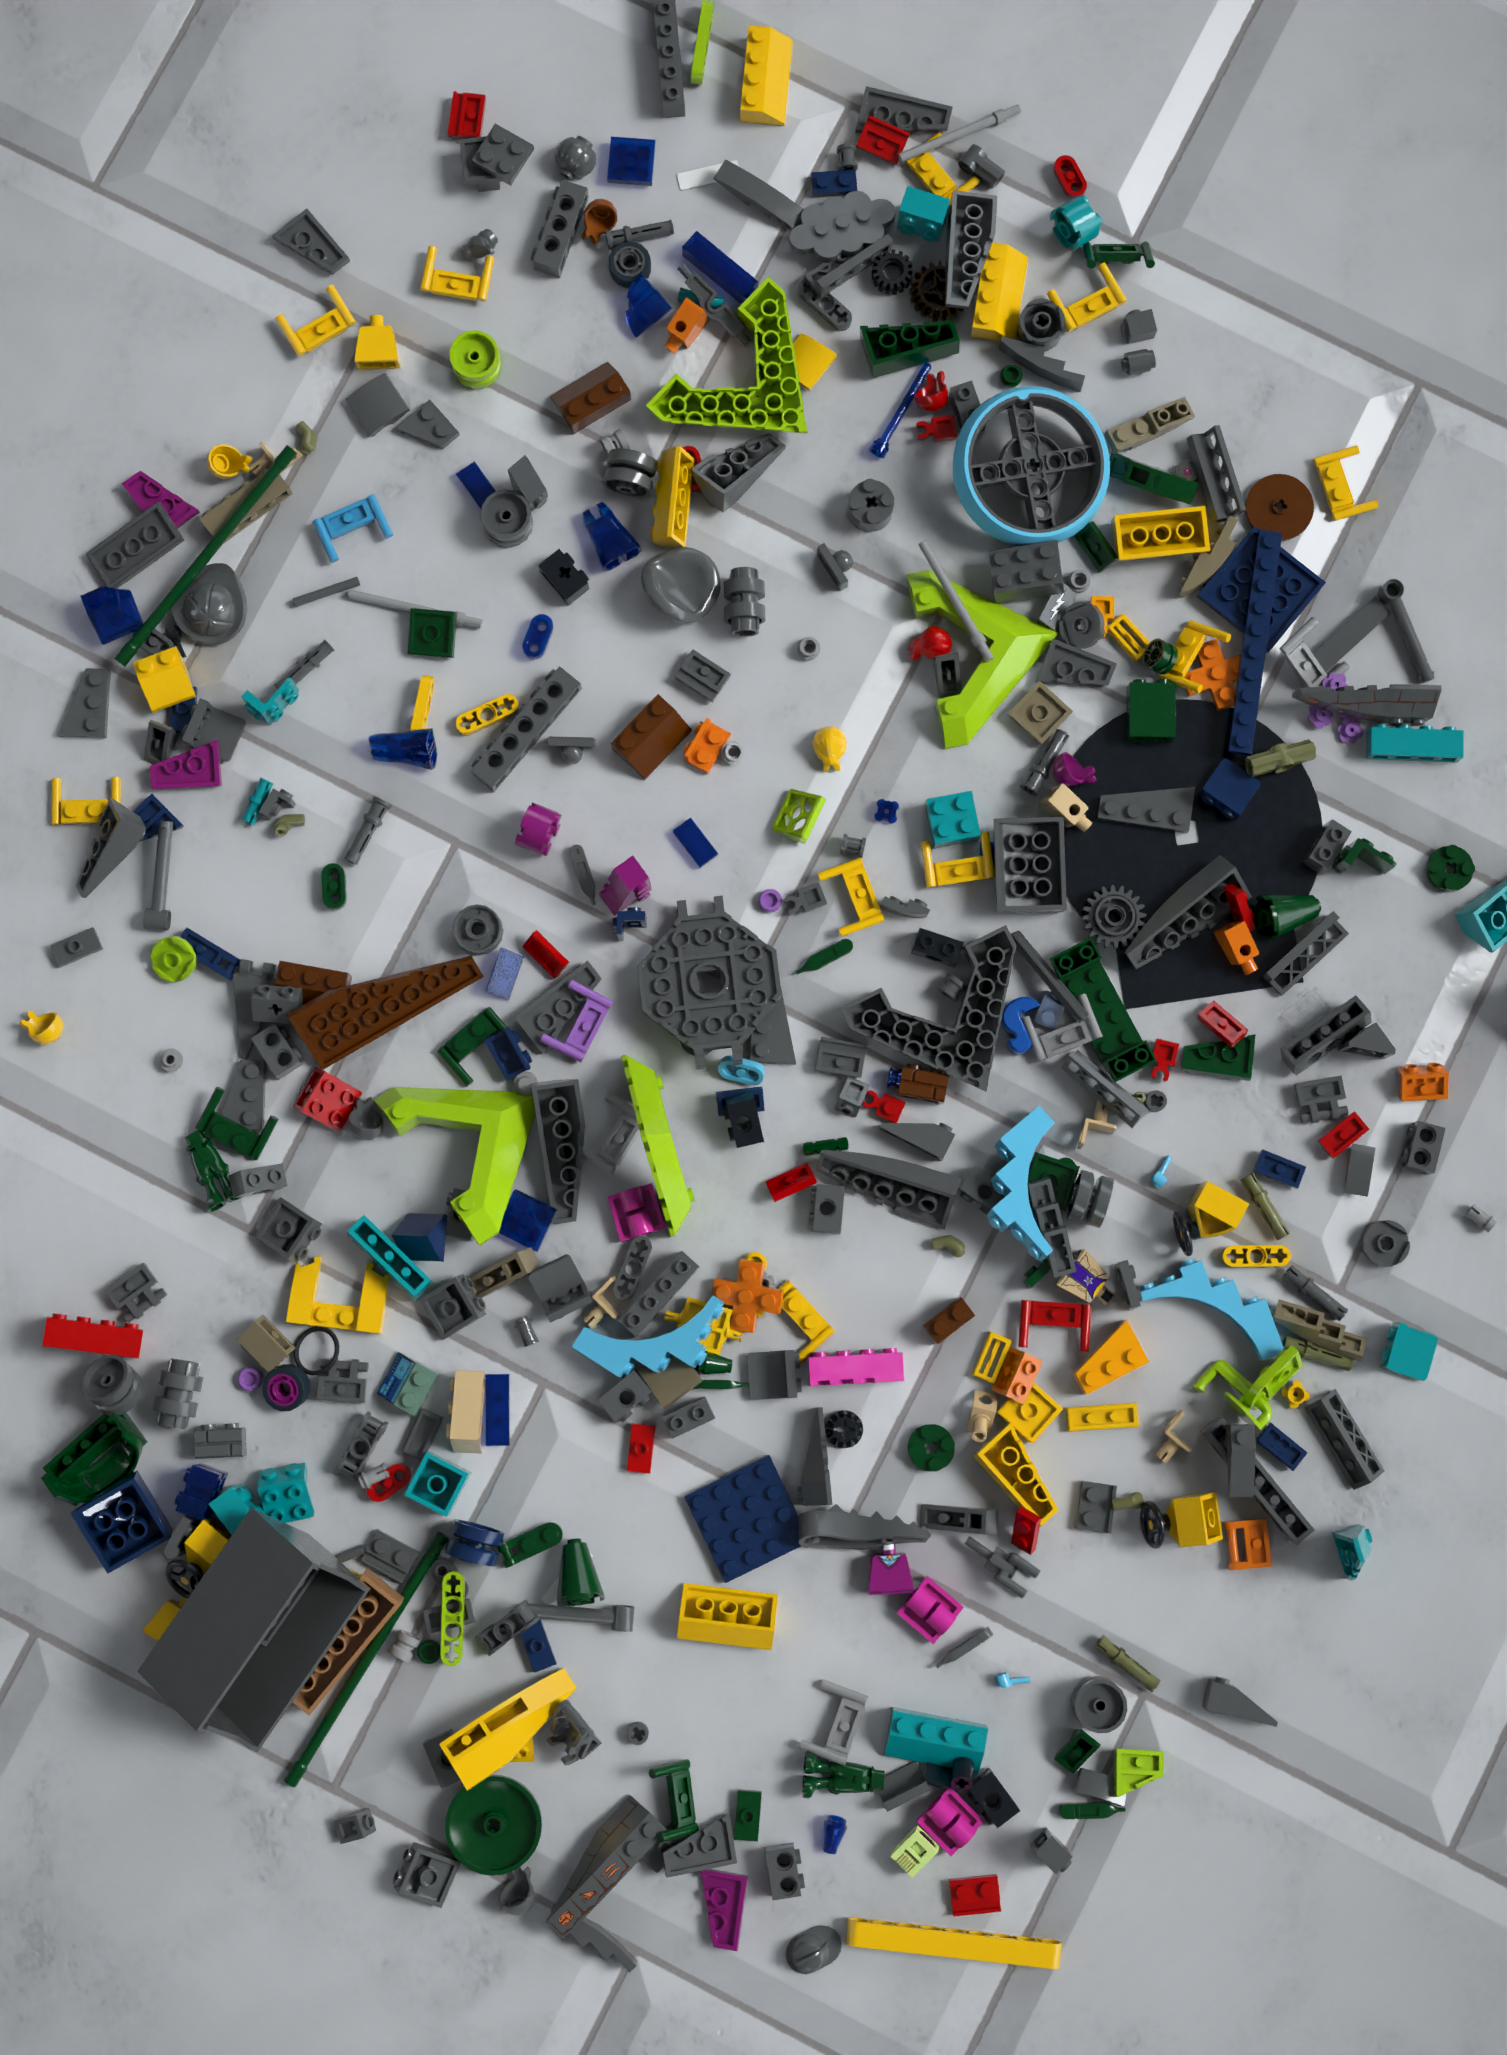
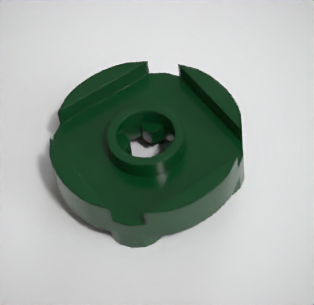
[1426,845,1475,892]
[907,1424,955,1472]

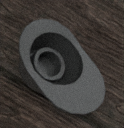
[786,1925,842,1974]

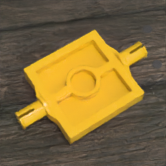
[664,1297,743,1355]

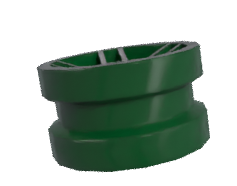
[1142,638,1178,675]

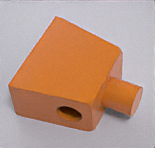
[664,297,710,354]
[1213,921,1259,975]

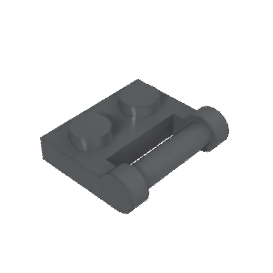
[164,1513,201,1559]

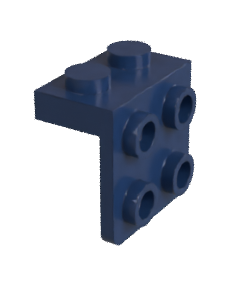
[1198,759,1260,821]

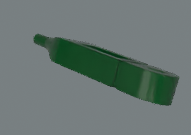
[795,939,853,975]
[693,1379,749,1389]
[1059,1802,1125,1819]

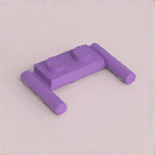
[540,980,613,1063]

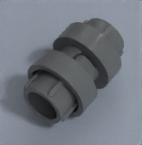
[724,567,766,637]
[153,1358,204,1429]

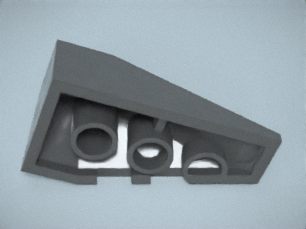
[76,798,146,898]

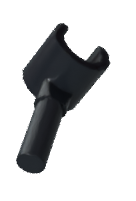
[165,625,186,658]

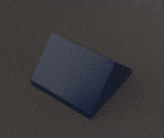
[391,1213,447,1262]

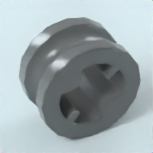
[1145,1090,1167,1112]
[627,1722,649,1745]

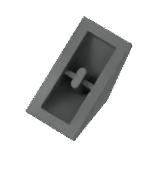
[933,652,962,698]
[144,720,179,763]

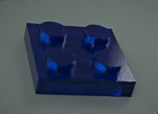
[607,136,656,186]
[499,1189,557,1252]

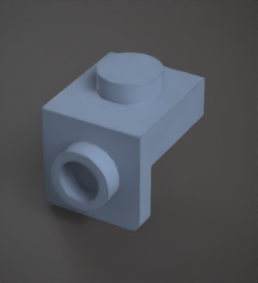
[1033,990,1065,1030]

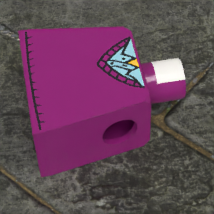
[868,1544,914,1595]

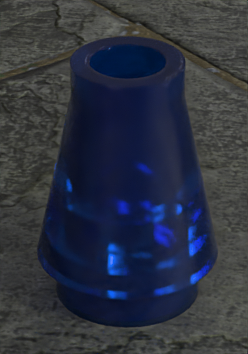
[822,1815,847,1854]

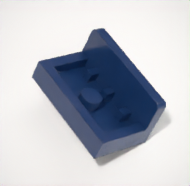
[612,907,647,941]
[484,1027,533,1081]

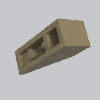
[470,1247,540,1298]

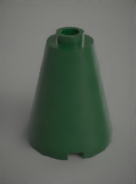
[1253,894,1321,941]
[557,1538,605,1606]

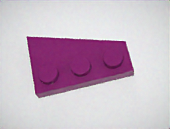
[122,471,200,529]
[150,739,222,789]
[700,1869,748,1951]

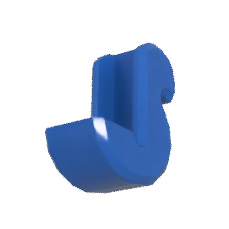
[1000,997,1040,1055]

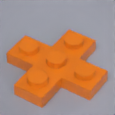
[1184,639,1241,711]
[712,1259,784,1333]

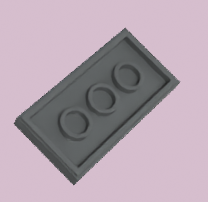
[86,502,185,592]

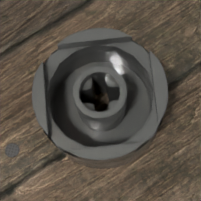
[1017,299,1065,351]
[848,479,894,532]

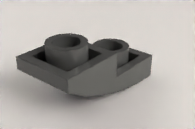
[880,896,930,918]
[1344,1143,1376,1197]
[1074,1768,1127,1806]

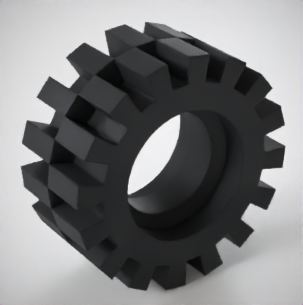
[872,249,913,295]

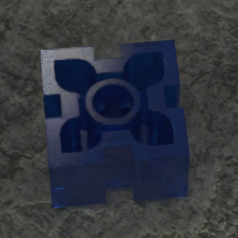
[174,1463,228,1521]

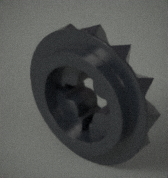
[825,1410,863,1448]

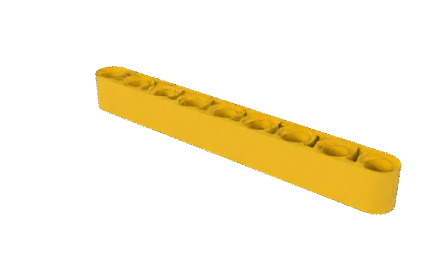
[845,1918,1062,1969]

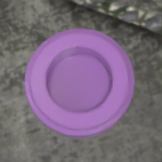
[759,889,782,913]
[238,1367,263,1391]

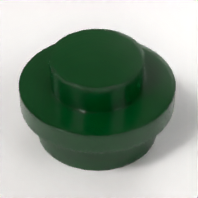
[1000,365,1023,388]
[417,1639,441,1664]

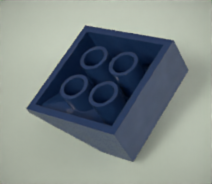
[71,1470,173,1574]

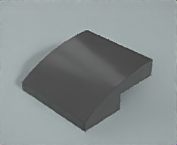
[345,373,410,437]

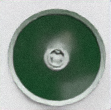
[445,1775,542,1876]

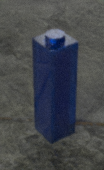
[682,231,758,304]

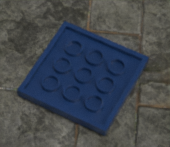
[1197,526,1326,653]
[684,1455,801,1583]

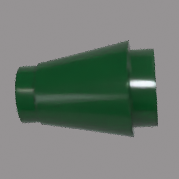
[697,1351,732,1375]

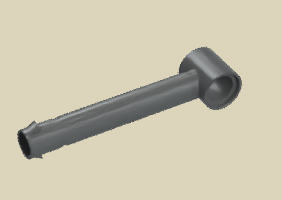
[1378,579,1435,683]
[143,821,173,931]
[527,1603,635,1632]

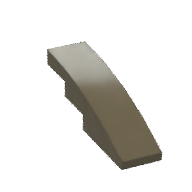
[1273,1299,1367,1362]

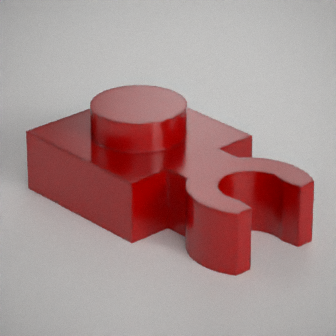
[916,415,957,442]
[1150,1038,1179,1082]
[862,1090,906,1123]

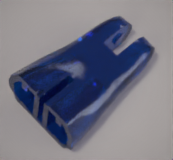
[582,502,642,571]
[368,728,437,770]

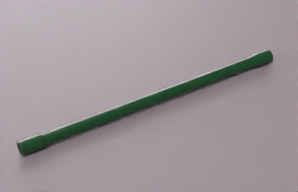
[114,445,297,667]
[284,1531,450,1787]

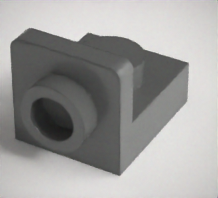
[259,788,296,820]
[835,1076,870,1117]
[333,1808,376,1844]

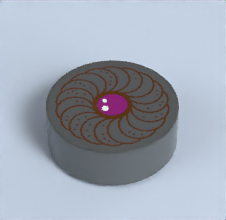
[1175,461,1198,481]

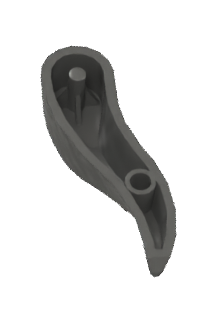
[798,1504,931,1550]

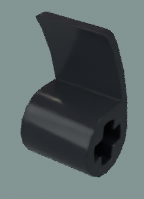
[926,1757,974,1790]

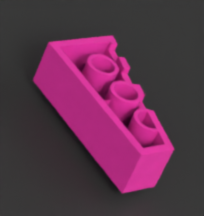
[808,1348,904,1386]

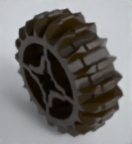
[909,260,965,321]

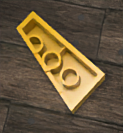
[972,1422,1058,1527]

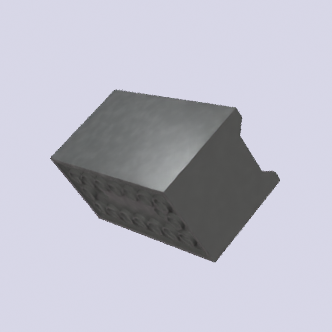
[137,1508,371,1752]

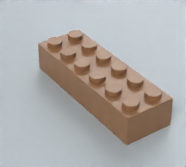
[293,1568,404,1716]

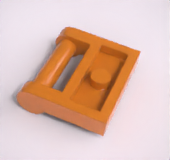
[1223,1518,1272,1570]

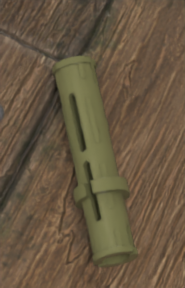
[1241,1172,1290,1240]
[1282,1335,1354,1372]
[1094,1635,1161,1692]

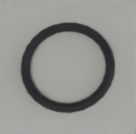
[294,1326,340,1376]

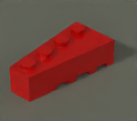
[42,1313,143,1358]

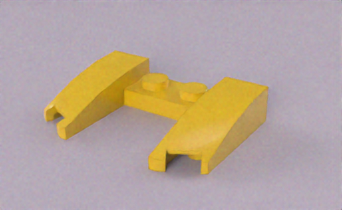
[286,1256,390,1334]

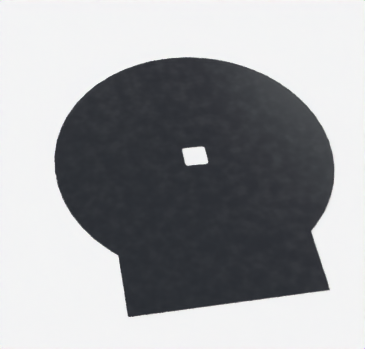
[1051,699,1323,1009]

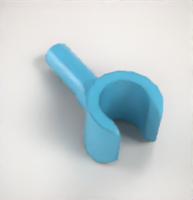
[1151,1155,1172,1189]
[995,1672,1030,1688]

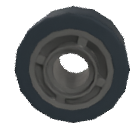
[608,241,651,288]

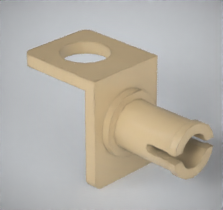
[249,442,303,477]
[1077,1100,1116,1149]
[583,1276,620,1328]
[966,1390,998,1442]
[1155,1409,1192,1464]

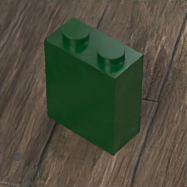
[1126,679,1176,742]

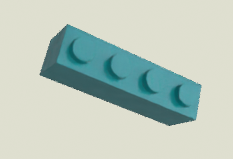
[1366,724,1464,762]
[347,1215,431,1301]

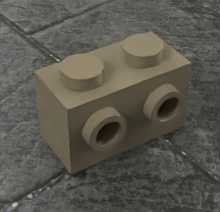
[236,1315,295,1373]

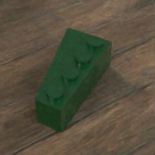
[860,320,960,378]

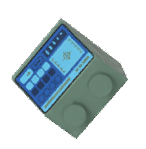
[376,1352,440,1416]

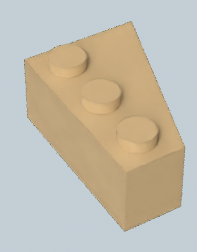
[446,1370,486,1454]

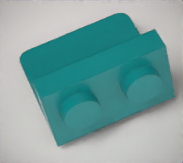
[241,677,299,725]
[1380,1322,1438,1381]
[257,1462,315,1523]

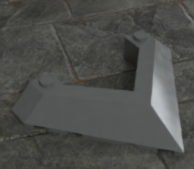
[840,925,1017,1092]

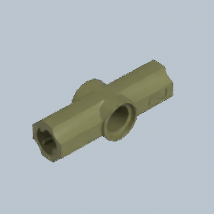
[1245,739,1316,777]

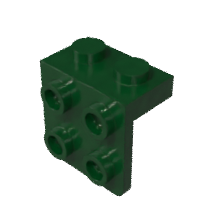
[1333,838,1397,874]

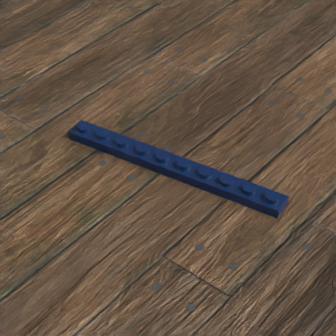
[1227,529,1282,756]

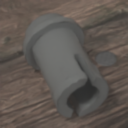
[514,1315,539,1347]

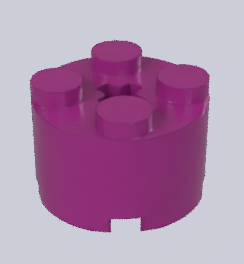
[515,802,562,856]

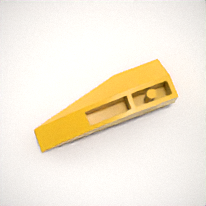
[439,1668,577,1791]

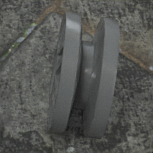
[453,904,504,955]

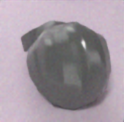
[348,1097,383,1141]
[498,1866,535,1916]

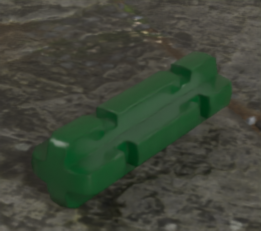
[803,1137,849,1156]

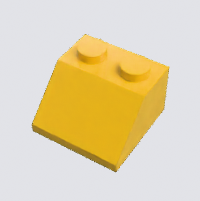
[133,646,196,713]

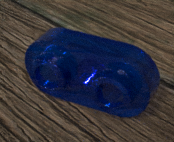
[522,614,554,660]

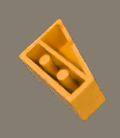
[1072,1320,1149,1395]

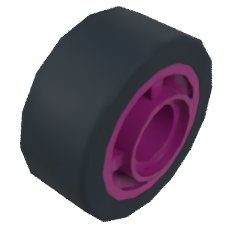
[262,1364,311,1411]

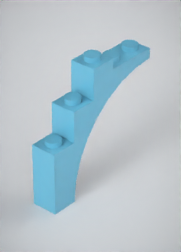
[986,1106,1055,1262]
[1140,1258,1284,1360]
[572,1296,725,1378]

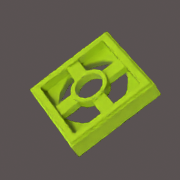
[771,788,826,844]

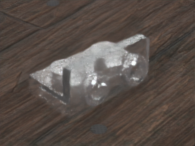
[1277,986,1331,1038]

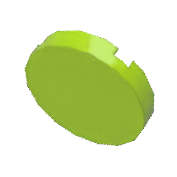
[150,936,196,982]

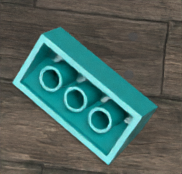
[884,1707,988,1773]

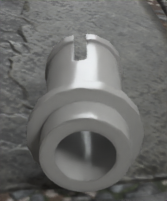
[1465,1204,1497,1232]
[358,1463,390,1489]

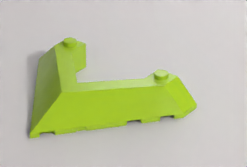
[645,277,808,434]
[906,570,1059,749]
[621,1055,695,1237]
[374,1087,535,1246]

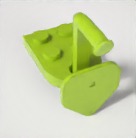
[1192,1345,1303,1430]

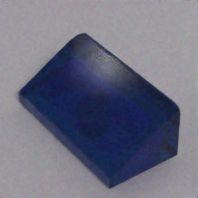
[486,947,524,1000]

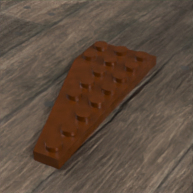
[287,956,484,1070]

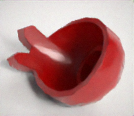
[914,371,948,412]
[907,626,953,661]

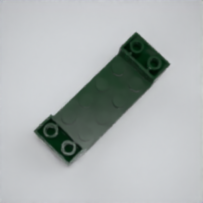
[1050,937,1157,1082]

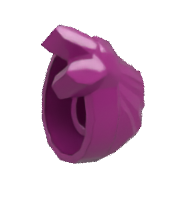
[1053,752,1097,787]

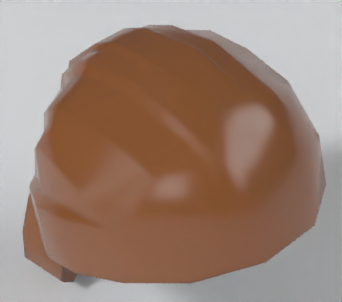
[582,199,617,245]

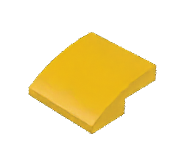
[793,333,837,392]

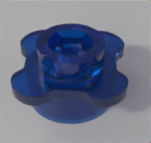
[874,799,899,824]

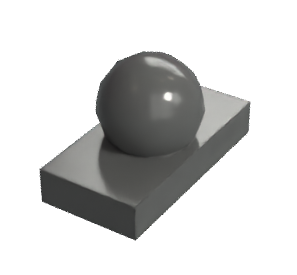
[817,543,853,591]
[548,736,596,765]

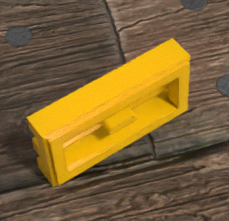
[1107,613,1150,663]
[972,1331,1012,1384]

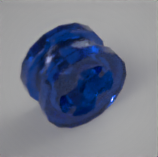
[887,1067,902,1089]

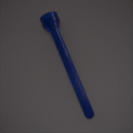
[869,363,931,458]

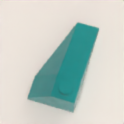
[1454,879,1507,952]
[1332,1525,1372,1581]

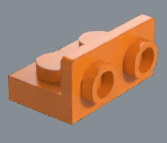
[683,718,731,774]
[1397,1063,1449,1102]
[992,1347,1042,1404]

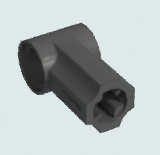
[958,144,1005,188]

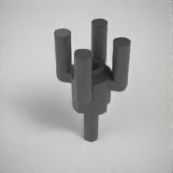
[964,1536,1041,1598]

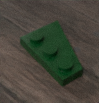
[1180,1034,1256,1081]

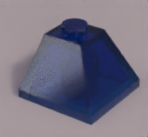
[80,587,144,645]

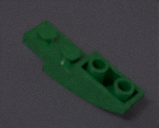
[1109,452,1199,505]

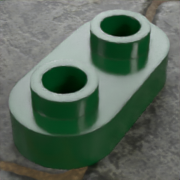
[321,863,347,910]

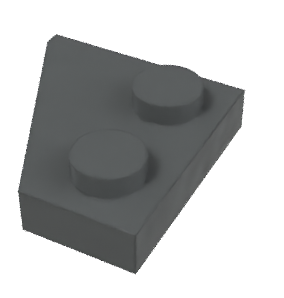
[397,399,460,449]

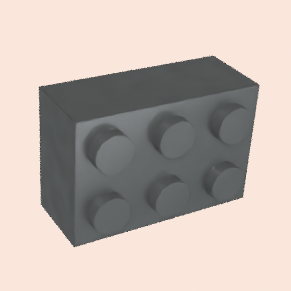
[989,540,1065,604]

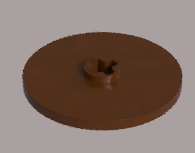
[1245,474,1314,541]

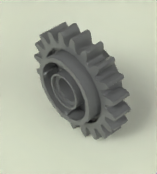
[1081,885,1147,950]

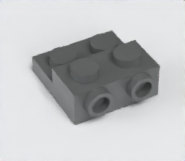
[255,1197,322,1264]
[419,1274,486,1340]
[393,1842,460,1908]

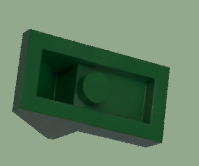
[1054,1729,1101,1774]

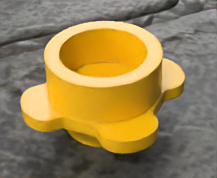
[1281,1380,1310,1409]

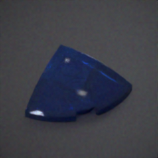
[626,272,673,338]

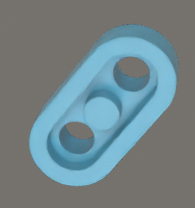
[718,1055,765,1086]

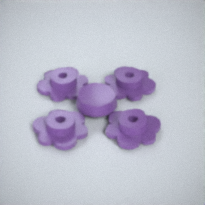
[1308,673,1364,744]

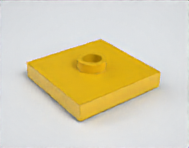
[996,1383,1063,1444]

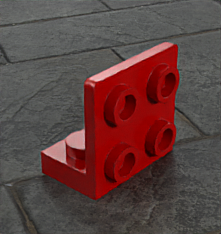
[293,1067,362,1132]

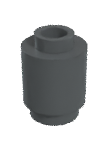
[1121,349,1156,376]

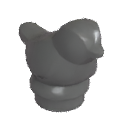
[460,229,498,259]

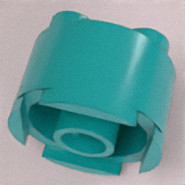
[1050,195,1102,251]

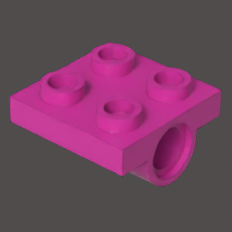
[607,1183,666,1242]
[897,1576,964,1645]
[916,1789,984,1856]

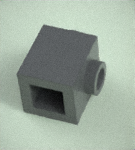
[1120,309,1157,344]

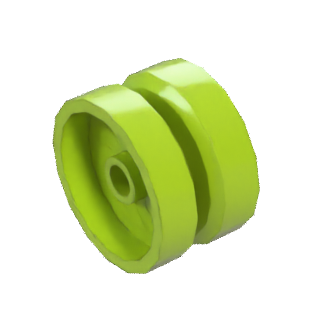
[449,330,502,389]

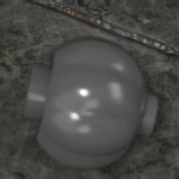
[555,136,596,180]

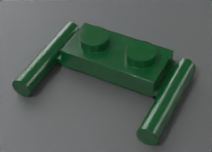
[1083,242,1155,269]
[437,1007,507,1087]
[195,1087,279,1160]
[649,1759,699,1843]

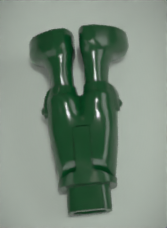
[185,1130,242,1213]
[802,1752,885,1799]

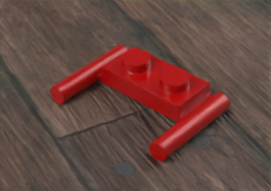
[1018,1300,1091,1352]

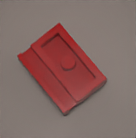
[448,91,486,139]
[856,115,910,166]
[949,1874,1001,1917]

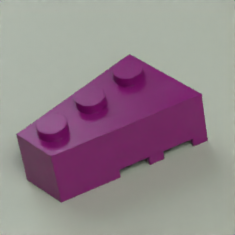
[599,855,652,916]

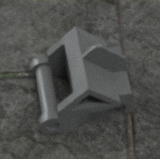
[547,1699,602,1766]

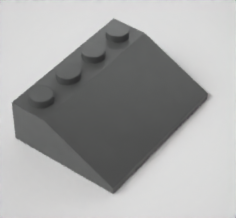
[993,817,1067,913]

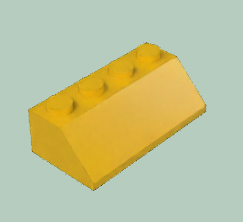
[740,25,793,126]
[970,242,1028,342]
[651,446,694,548]
[1111,506,1210,561]
[677,1583,778,1650]

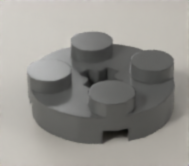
[1059,602,1105,649]
[1361,1220,1410,1267]

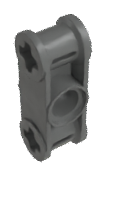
[334,1412,389,1483]
[475,1599,540,1656]

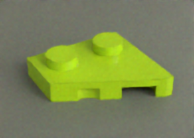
[1114,1749,1164,1797]

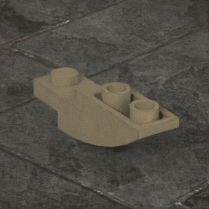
[1104,397,1195,454]
[1177,515,1238,598]

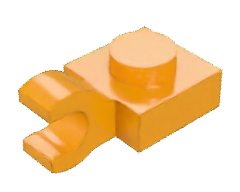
[1090,596,1114,638]

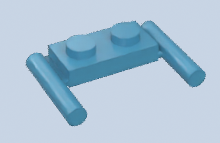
[312,494,393,563]

